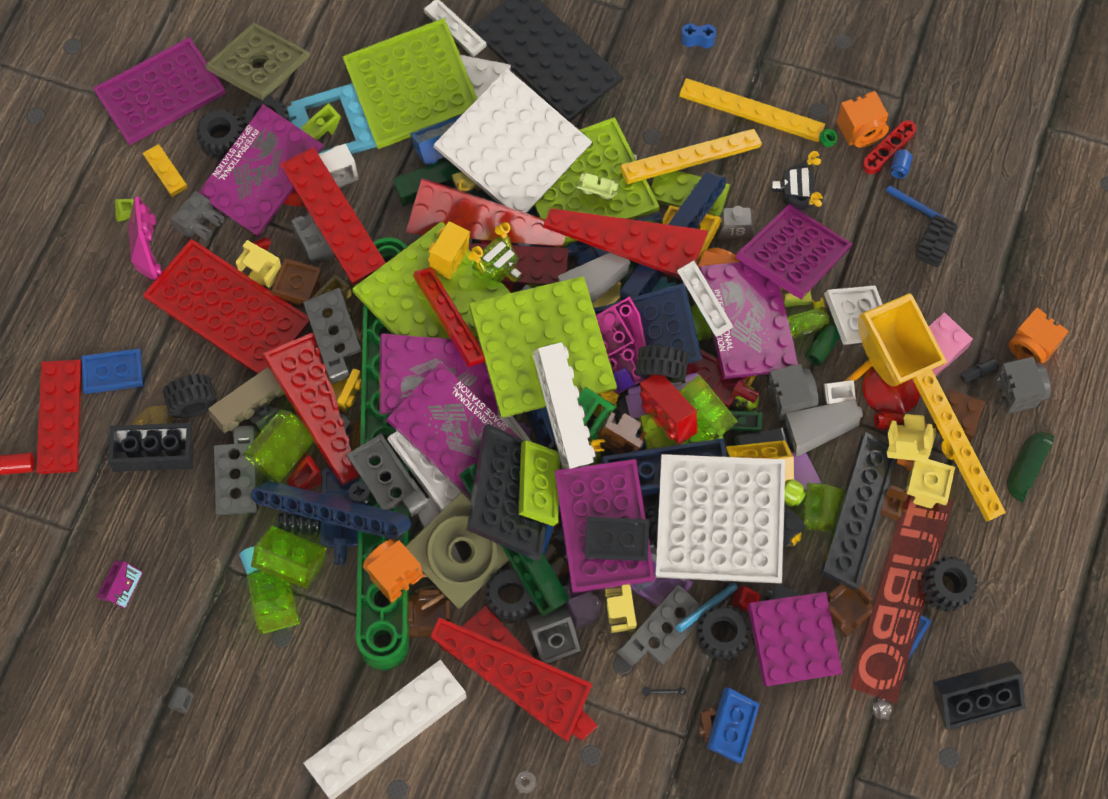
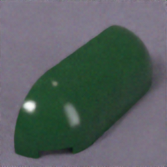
[1007,432,1055,503]

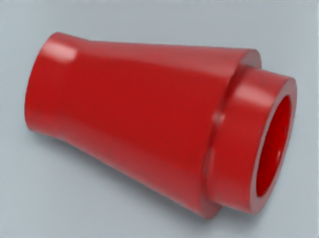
[874,411,905,431]

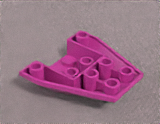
[128,196,162,281]
[596,297,646,394]

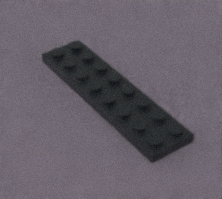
[820,432,896,590]

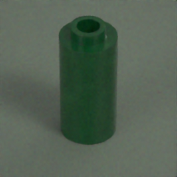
[805,324,841,366]

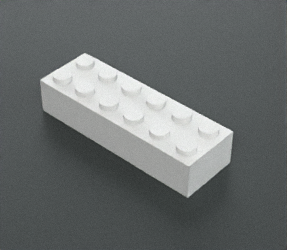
[532,343,595,469]

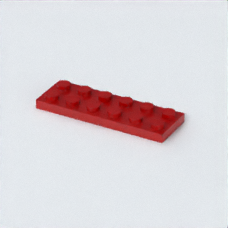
[36,360,82,474]

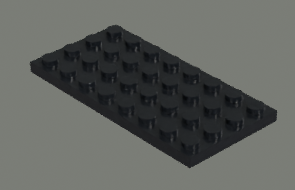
[471,0,622,122]

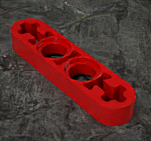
[862,120,917,174]

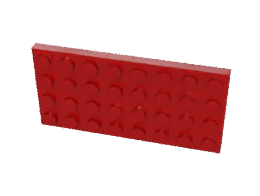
[143,239,311,374]

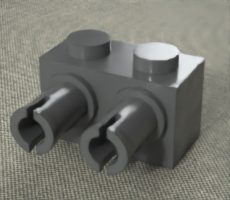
[171,191,224,241]

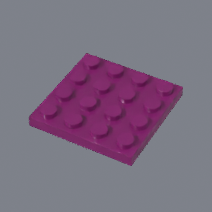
[748,592,843,687]

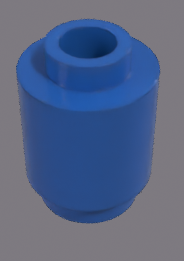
[890,149,913,179]

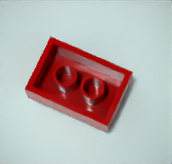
[640,375,698,445]

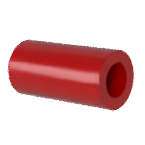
[0,452,35,475]

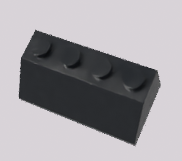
[108,423,194,472]
[933,661,1026,730]

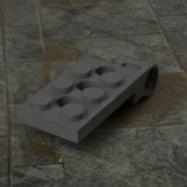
[303,288,362,384]
[214,425,257,516]
[347,434,429,517]
[616,584,704,666]

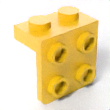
[326,368,362,414]

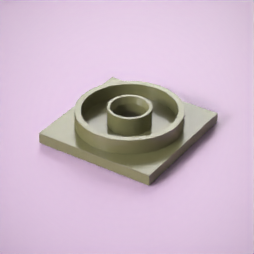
[206,22,310,100]
[405,492,509,609]

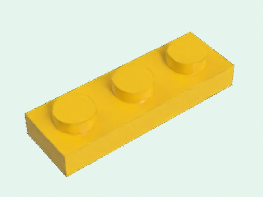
[143,144,188,197]

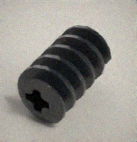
[277,511,321,536]

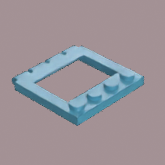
[286,83,377,155]

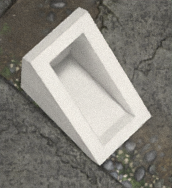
[823,380,856,404]

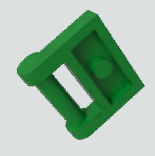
[577,387,616,440]

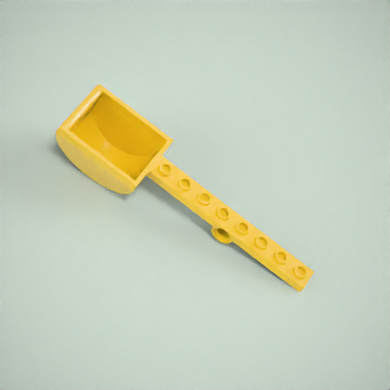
[858,293,1006,522]

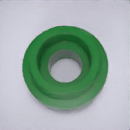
[819,129,837,147]

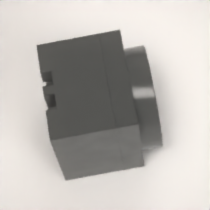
[291,213,335,264]
[995,357,1051,414]
[766,364,818,422]

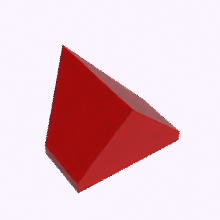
[287,450,322,490]

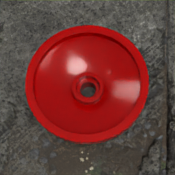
[862,366,921,414]

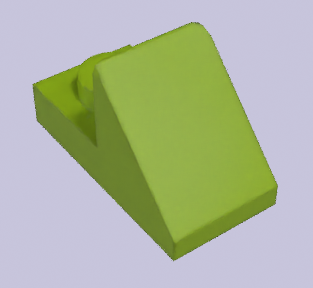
[301,103,341,140]

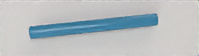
[676,582,738,633]

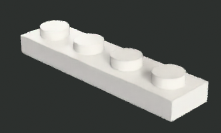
[424,0,486,57]
[677,261,733,337]

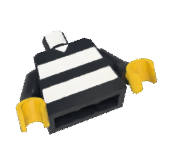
[771,151,823,210]

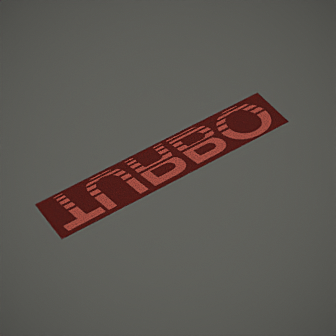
[850,494,954,704]

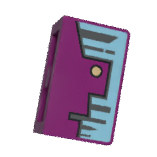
[96,561,143,608]

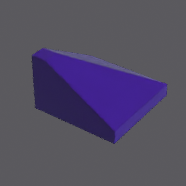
[613,366,635,393]

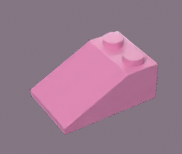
[929,312,973,377]

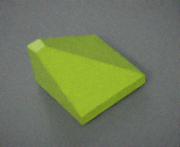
[115,199,134,222]

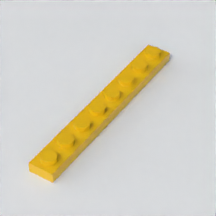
[680,78,825,142]
[620,129,762,184]

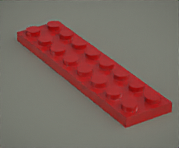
[280,147,386,285]

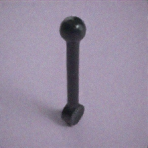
[642,687,686,696]

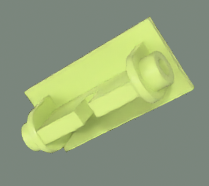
[577,173,618,199]

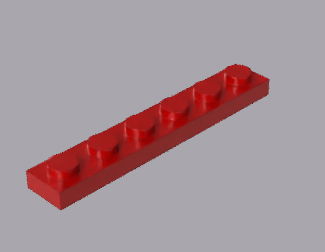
[413,267,485,367]

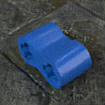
[681,23,716,48]

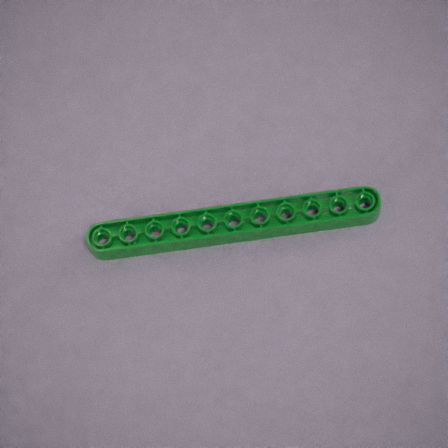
[356,237,412,671]

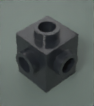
[249,405,285,438]

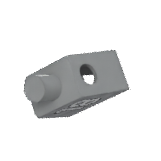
[717,206,753,239]

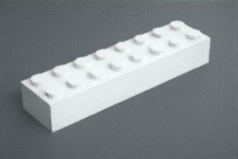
[304,660,467,799]

